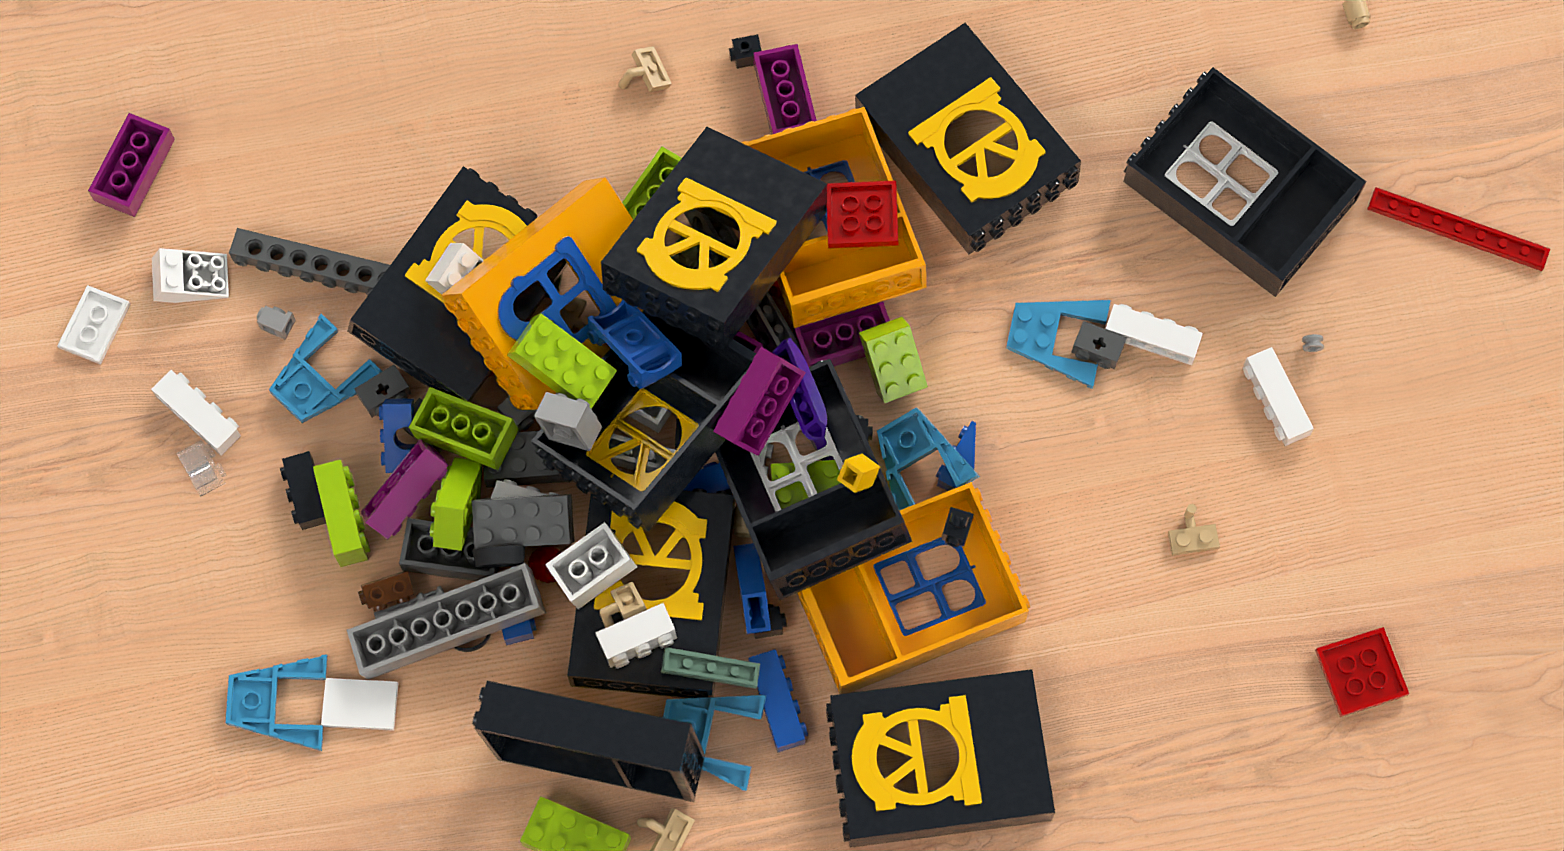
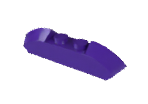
[772,338,827,440]

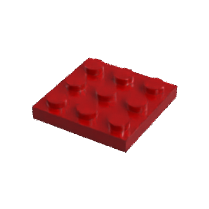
[827,180,899,249]
[1315,627,1410,717]

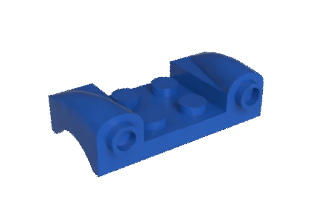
[587,300,682,389]

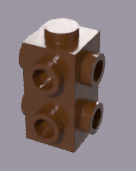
[358,571,415,612]

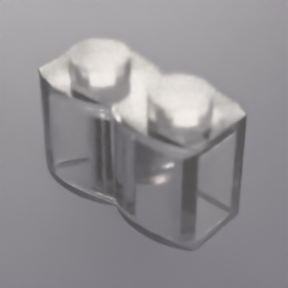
[177,440,226,497]

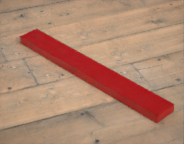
[1367,187,1550,271]

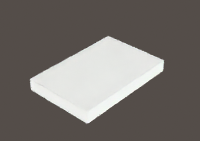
[57,285,130,365]
[321,678,398,730]

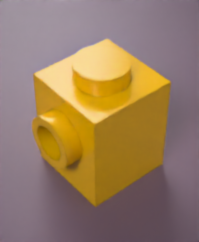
[837,454,880,493]

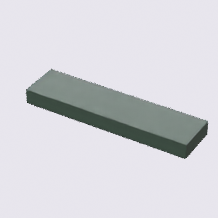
[661,647,760,689]

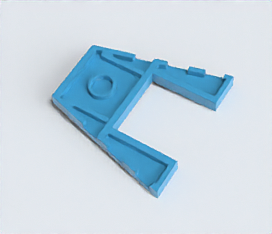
[1006,300,1111,389]
[269,314,382,423]
[877,407,980,510]
[226,655,328,751]
[663,695,766,791]

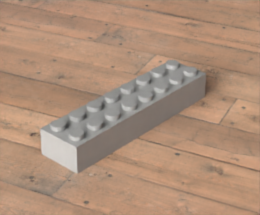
[347,563,546,680]

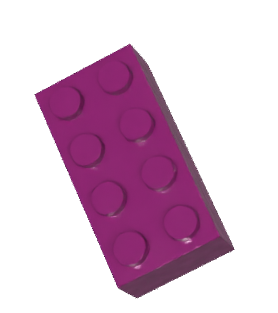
[753,44,817,135]
[88,113,175,217]
[793,301,890,367]
[713,347,806,456]
[361,439,448,539]

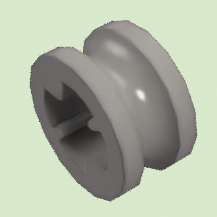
[1302,334,1324,352]

